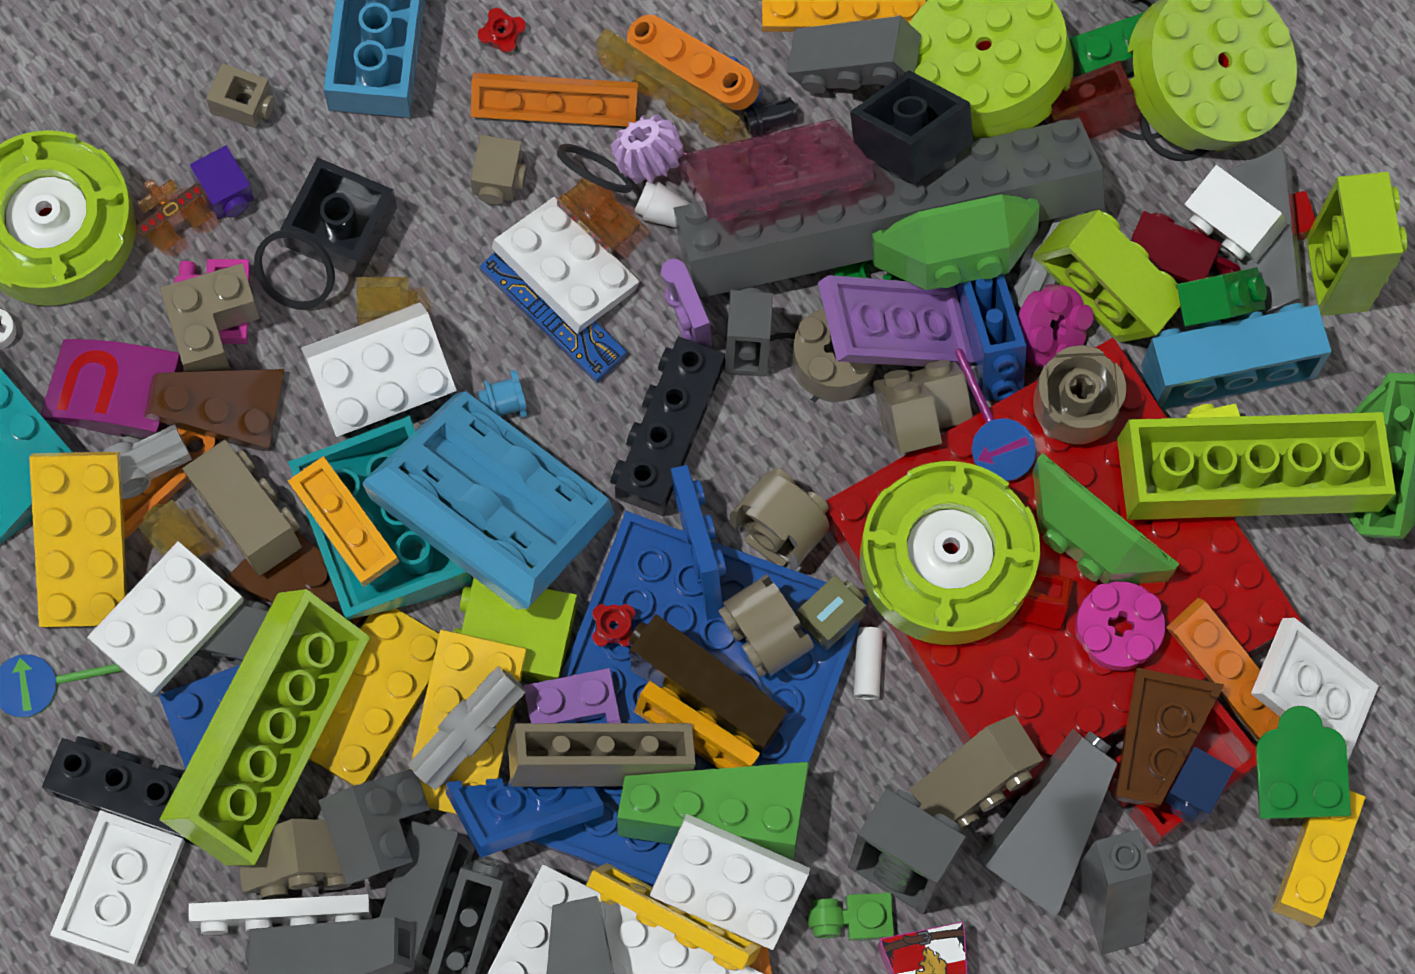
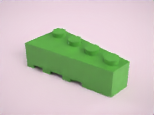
[617,762,809,861]

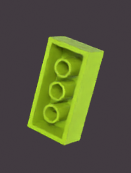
[1306,172,1407,316]

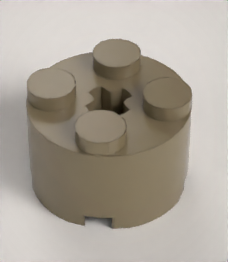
[792,308,876,402]
[1033,345,1126,444]
[730,468,830,570]
[718,574,815,678]

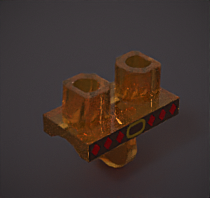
[557,177,640,254]
[135,179,212,253]

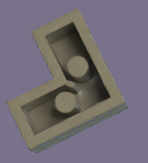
[160,263,260,372]
[873,360,972,454]
[239,819,351,900]

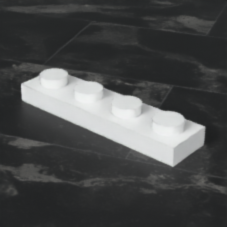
[189,894,372,935]

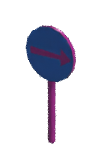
[955,348,1036,481]

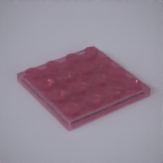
[678,118,875,221]

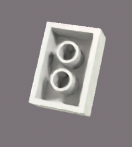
[301,302,457,437]

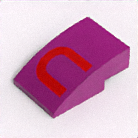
[40,339,184,439]

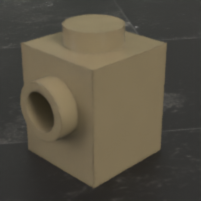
[470,135,527,204]

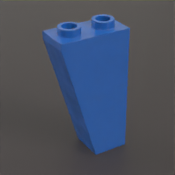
[955,274,1026,401]

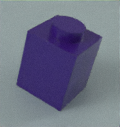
[189,145,254,220]

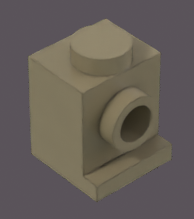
[206,63,275,128]

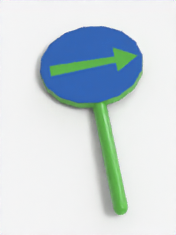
[0,654,123,718]

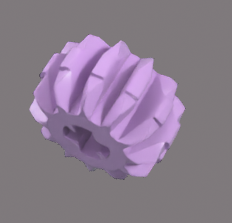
[611,114,684,184]

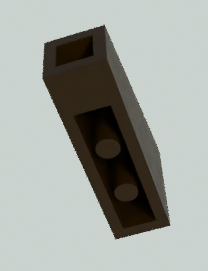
[628,614,787,756]

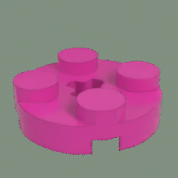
[1018,284,1093,368]
[1075,581,1165,671]

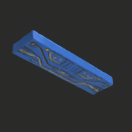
[480,252,627,384]

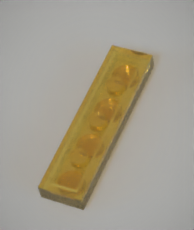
[596,28,740,145]

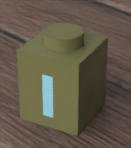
[797,575,866,651]

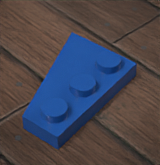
[671,465,726,621]
[446,778,604,858]

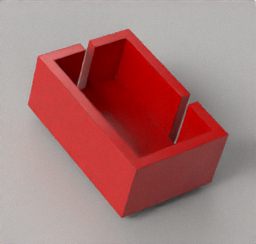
[1108,700,1256,847]

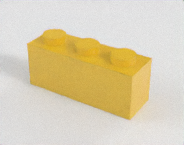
[1272,790,1366,927]

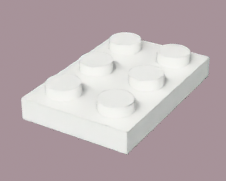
[492,197,640,334]
[87,541,244,697]
[1251,618,1378,760]
[50,810,185,967]
[650,814,810,950]

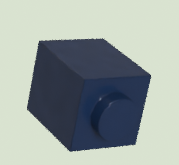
[1163,747,1235,823]

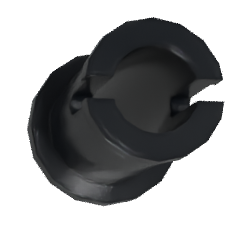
[742,97,798,136]

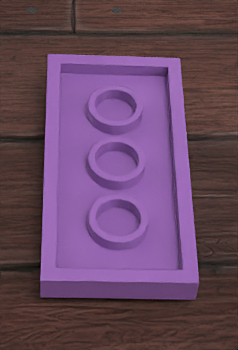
[818,275,974,369]

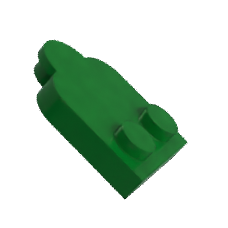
[1255,706,1351,820]

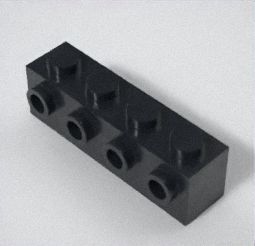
[610,336,726,517]
[42,736,198,847]

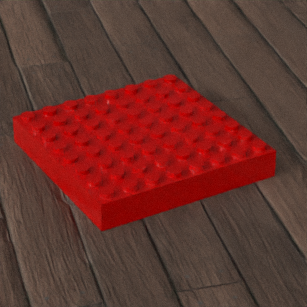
[825,337,1302,805]

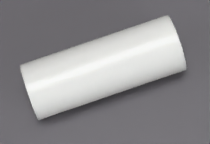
[853,627,883,700]

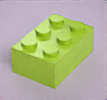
[1032,210,1181,343]

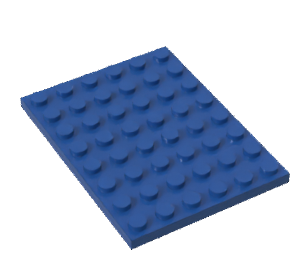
[528,511,869,887]

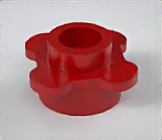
[478,8,526,53]
[592,604,635,647]

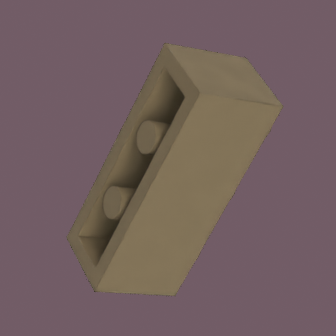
[182,440,302,576]
[910,715,1043,832]

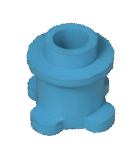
[477,370,527,418]

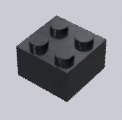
[850,70,973,184]
[280,157,397,279]

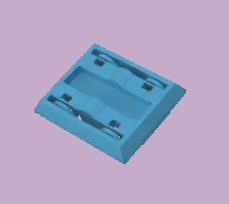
[363,391,615,610]

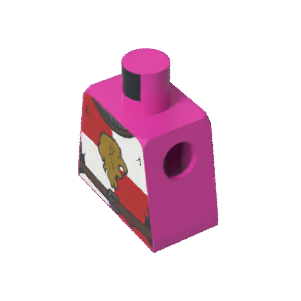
[878,922,967,974]

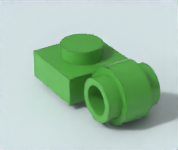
[807,893,894,941]

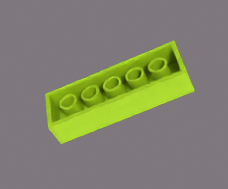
[1117,412,1396,520]
[159,589,370,866]

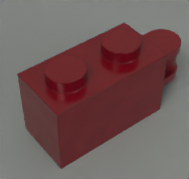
[1130,211,1240,284]

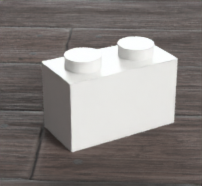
[1184,165,1288,263]

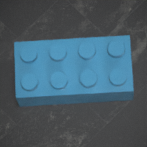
[324,0,425,118]
[1141,303,1331,410]

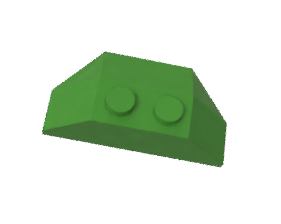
[872,194,1039,290]
[1345,373,1415,539]
[1033,453,1179,584]

